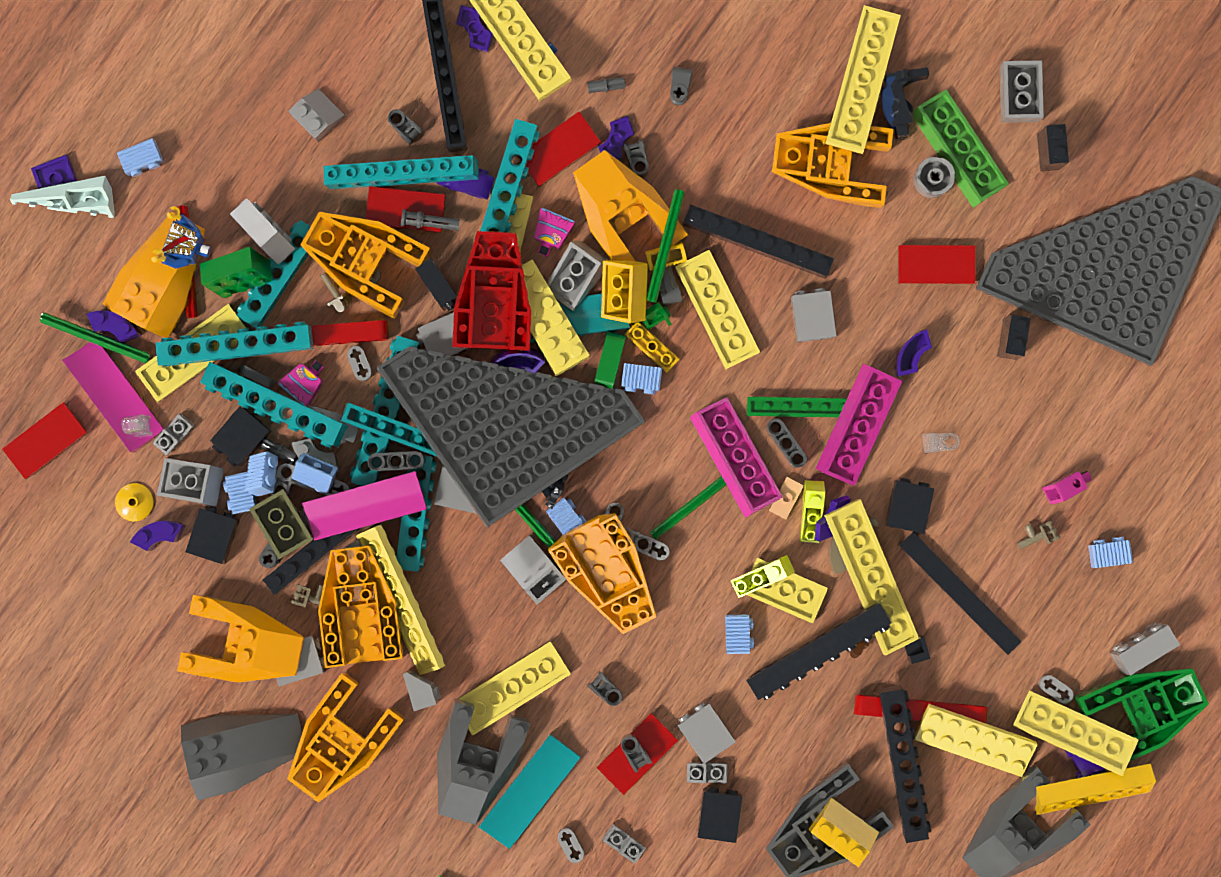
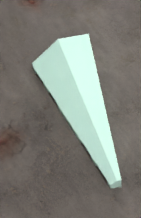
[10,176,115,218]

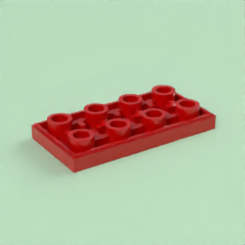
[517,112,601,187]
[366,187,446,233]
[898,245,975,284]
[2,402,88,479]
[596,713,678,795]

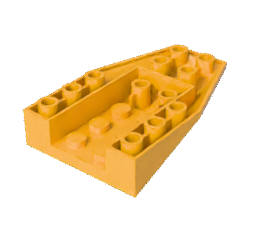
[318,546,404,668]

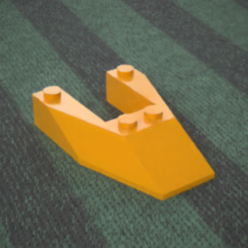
[772,123,893,208]
[573,150,688,261]
[301,212,431,319]
[177,595,304,682]
[287,672,406,802]

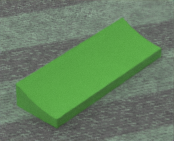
[913,90,1009,208]

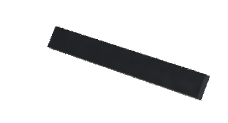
[899,532,1022,655]

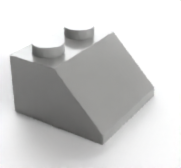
[288,89,345,142]
[403,670,441,711]

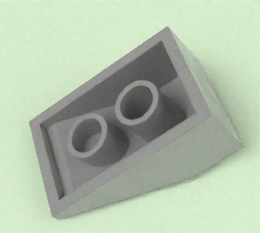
[547,240,607,311]
[157,458,224,506]

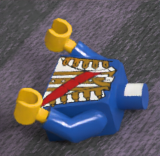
[151,206,211,269]

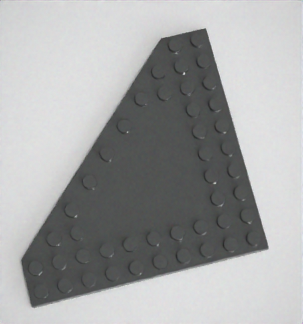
[975,176,1221,366]
[377,346,645,528]

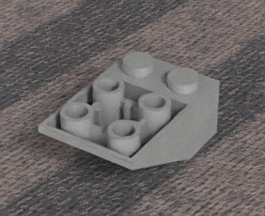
[500,535,566,604]

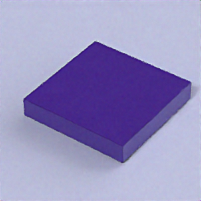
[31,155,77,189]

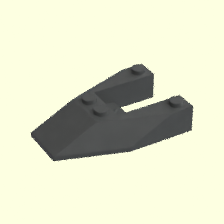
[437,698,530,824]
[766,761,894,877]
[962,765,1090,877]

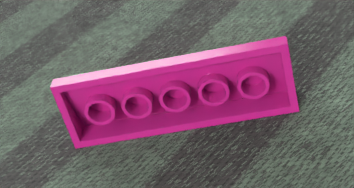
[62,342,164,453]
[815,364,902,486]
[690,397,783,518]
[302,472,427,541]

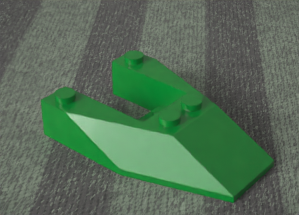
[1074,668,1209,762]

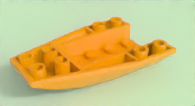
[548,514,656,634]

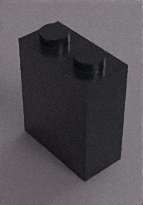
[1037,124,1069,172]
[415,258,457,311]
[997,315,1031,360]
[210,406,272,466]
[885,478,934,534]
[185,506,239,564]
[697,787,742,843]

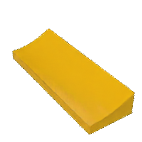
[1035,764,1156,815]

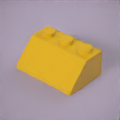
[601,260,648,323]
[809,798,879,867]

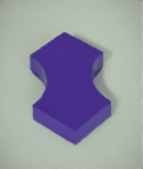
[456,5,493,52]
[598,116,634,160]
[815,495,851,542]

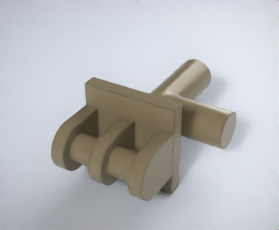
[320,272,351,312]
[1017,520,1061,550]
[291,584,323,607]

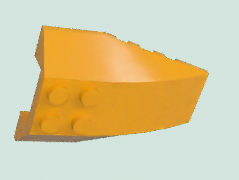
[103,212,205,338]

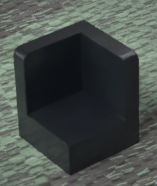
[904,635,930,664]

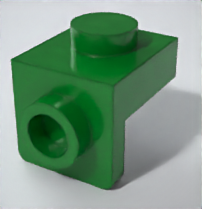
[643,302,672,330]

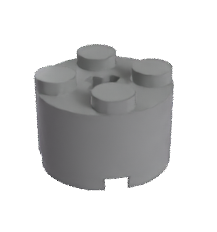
[913,157,955,199]

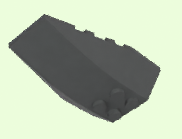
[181,714,302,801]

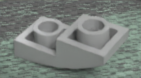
[153,413,195,456]
[687,762,728,783]
[602,824,646,864]

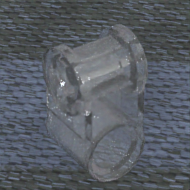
[121,414,153,437]
[922,433,960,453]

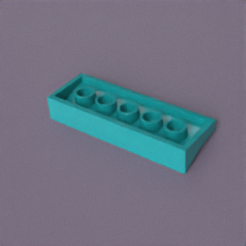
[530,294,630,344]
[478,733,580,849]

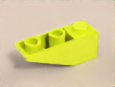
[800,480,825,543]
[731,555,795,598]

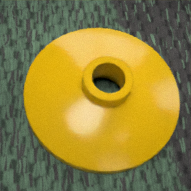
[115,483,154,521]

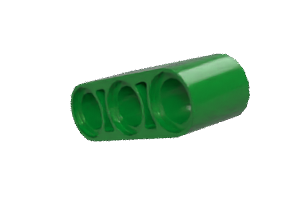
[594,332,626,389]

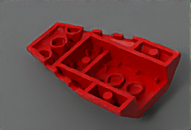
[452,231,531,351]

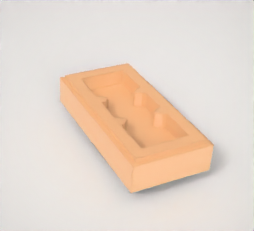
[769,477,804,520]

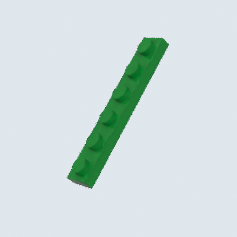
[746,397,847,418]

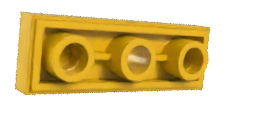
[625,322,680,373]

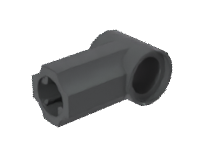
[659,266,682,307]

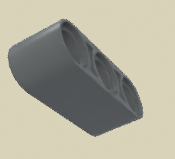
[766,419,807,468]
[367,451,425,471]

